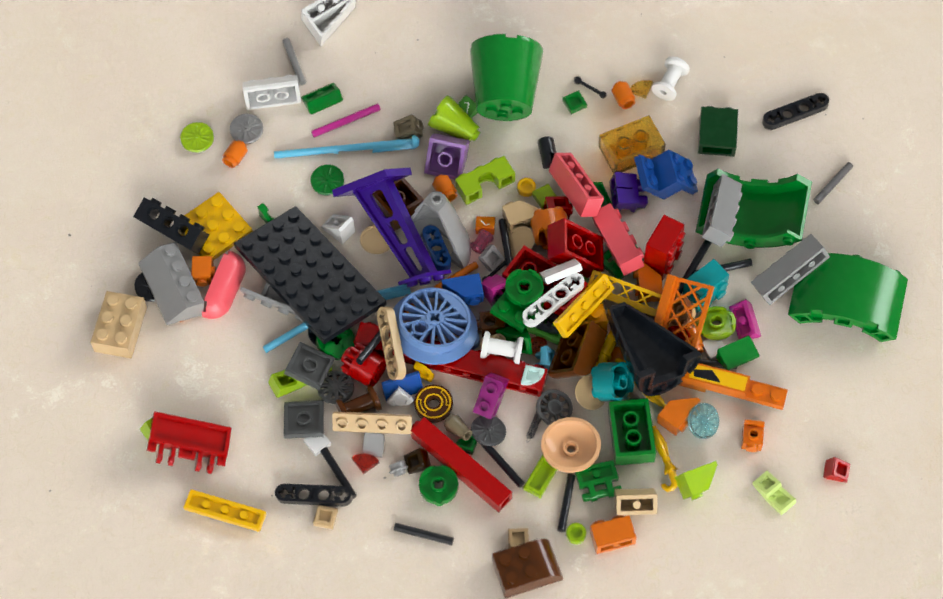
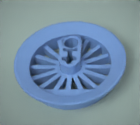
[389,288,478,365]

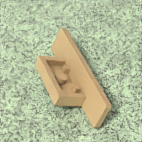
[332,412,412,434]

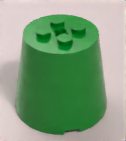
[470,34,543,121]

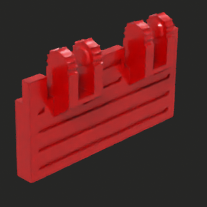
[147,411,232,474]

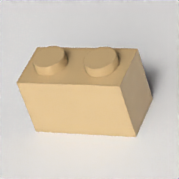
[614,488,657,515]

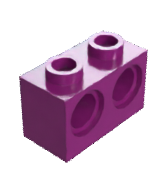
[473,372,509,419]

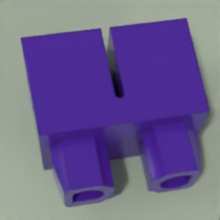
[609,172,648,213]

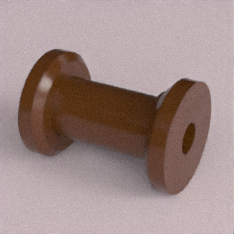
[335,385,382,413]

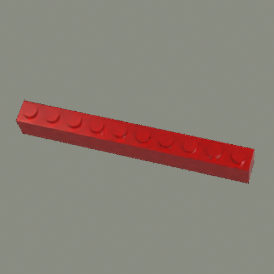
[354,322,548,397]

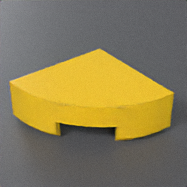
[413,361,434,382]

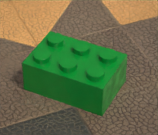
[608,398,656,466]

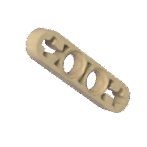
[377,307,406,380]

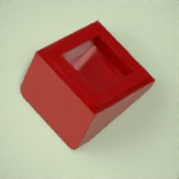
[823,457,851,483]

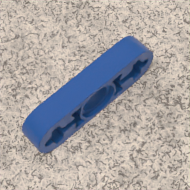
[422,225,451,271]

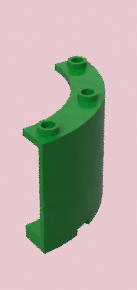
[695,168,812,249]
[788,253,908,342]

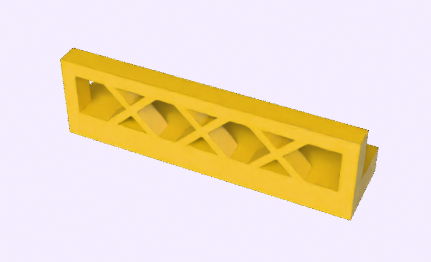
[588,270,661,317]

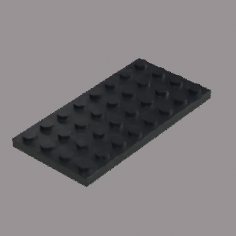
[234,206,386,344]

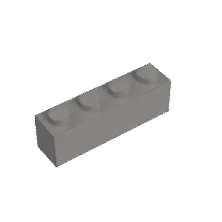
[702,174,743,247]
[751,234,830,305]

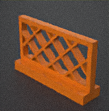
[654,274,714,349]

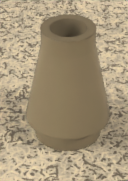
[444,414,472,440]

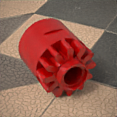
[341,343,387,387]

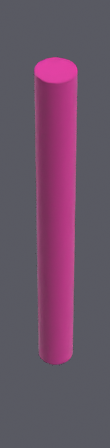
[311,103,381,138]

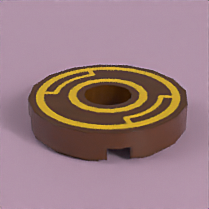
[414,384,453,423]

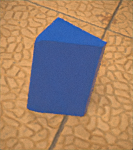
[381,371,423,400]

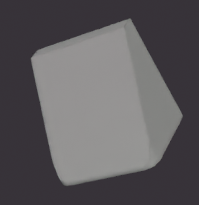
[363,432,385,457]

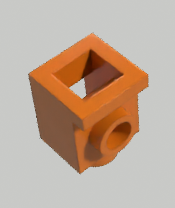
[741,420,765,452]

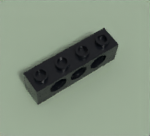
[133,197,210,254]

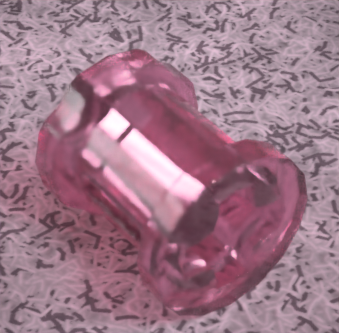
[470,229,494,254]

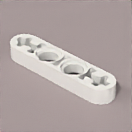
[522,273,584,327]

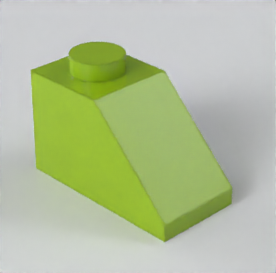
[674,461,718,500]

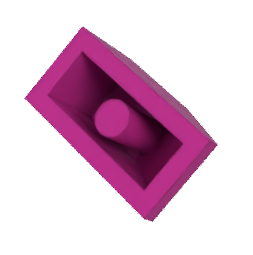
[482,274,506,306]

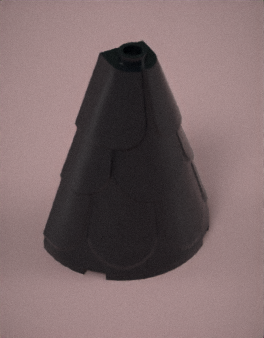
[606,302,702,396]

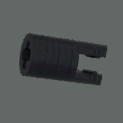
[537,136,557,169]

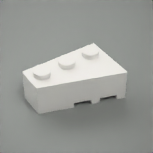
[301,0,356,46]

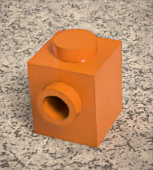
[191,256,216,287]

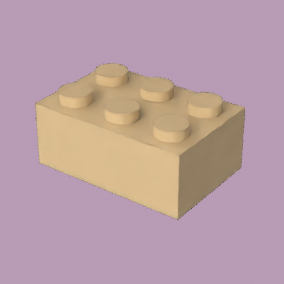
[90,291,147,359]

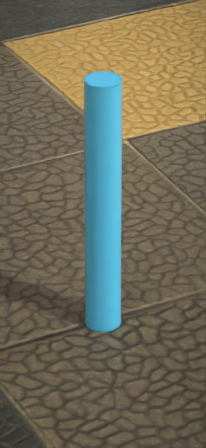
[263,322,309,353]

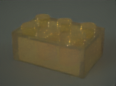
[598,115,666,174]

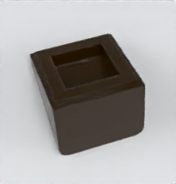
[404,448,431,474]

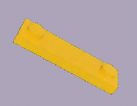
[553,273,615,338]
[184,489,267,532]

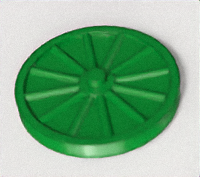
[311,165,344,195]

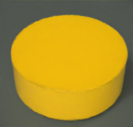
[517,178,536,197]

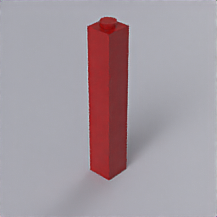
[411,417,512,513]

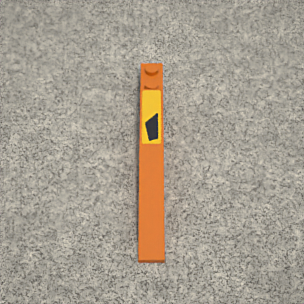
[607,347,788,410]

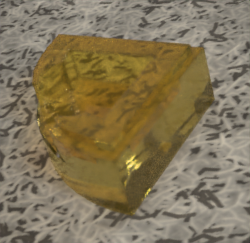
[631,80,653,99]

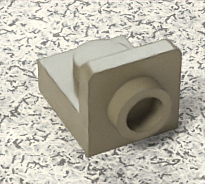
[393,114,424,140]

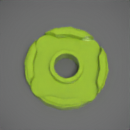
[697,306,736,340]

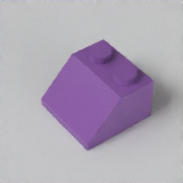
[424,133,470,180]

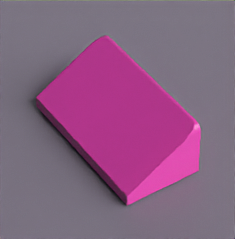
[729,299,761,339]

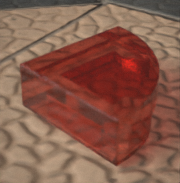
[351,453,379,475]

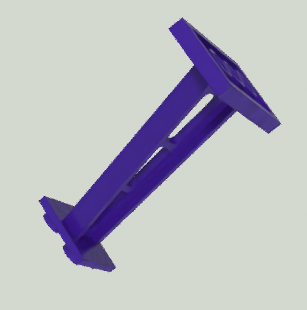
[332,167,451,288]

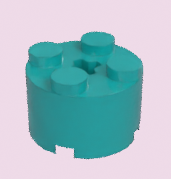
[591,362,634,402]

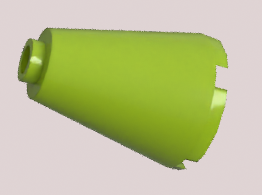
[428,95,480,141]

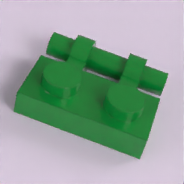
[575,460,622,502]

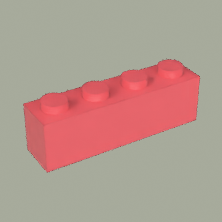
[549,153,604,217]
[592,203,644,276]

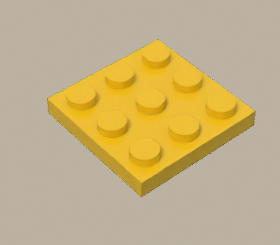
[184,192,253,261]

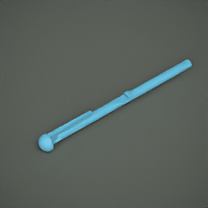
[274,135,420,159]

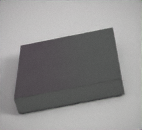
[284,342,335,390]
[284,400,324,439]

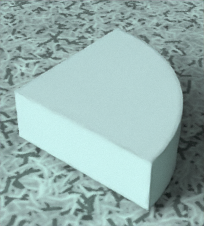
[521,365,545,385]

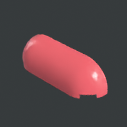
[202,250,246,319]

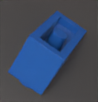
[442,273,484,306]

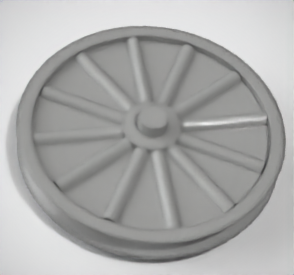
[230,114,263,144]

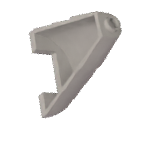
[411,191,471,269]

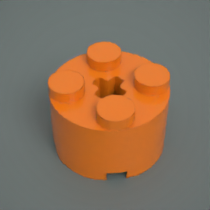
[531,206,568,250]

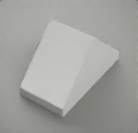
[321,214,355,245]

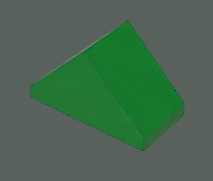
[496,326,532,355]

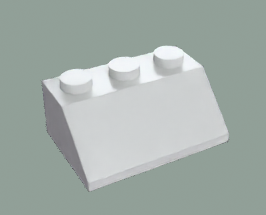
[243,75,301,110]

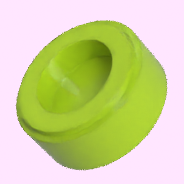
[566,523,586,544]

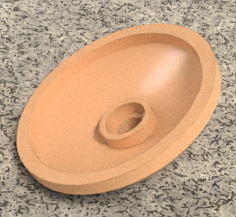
[541,417,601,473]

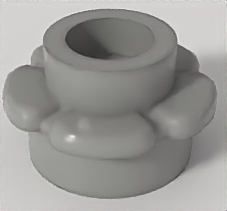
[389,461,408,477]

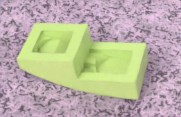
[753,471,796,515]

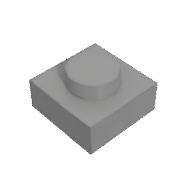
[478,245,504,271]

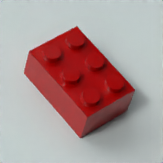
[644,215,686,280]
[547,218,604,278]

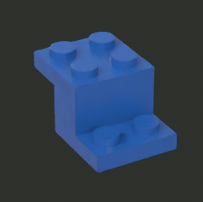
[634,150,698,200]

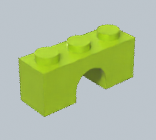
[455,156,515,205]

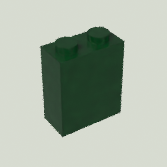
[698,106,738,157]

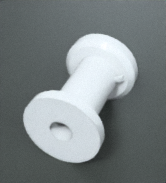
[652,56,690,101]
[480,331,524,364]

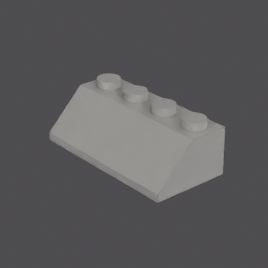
[139,242,204,325]

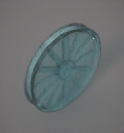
[688,403,719,439]

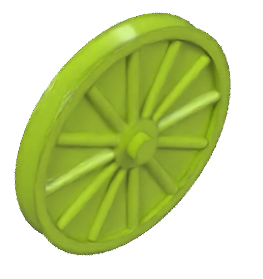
[180,122,214,152]

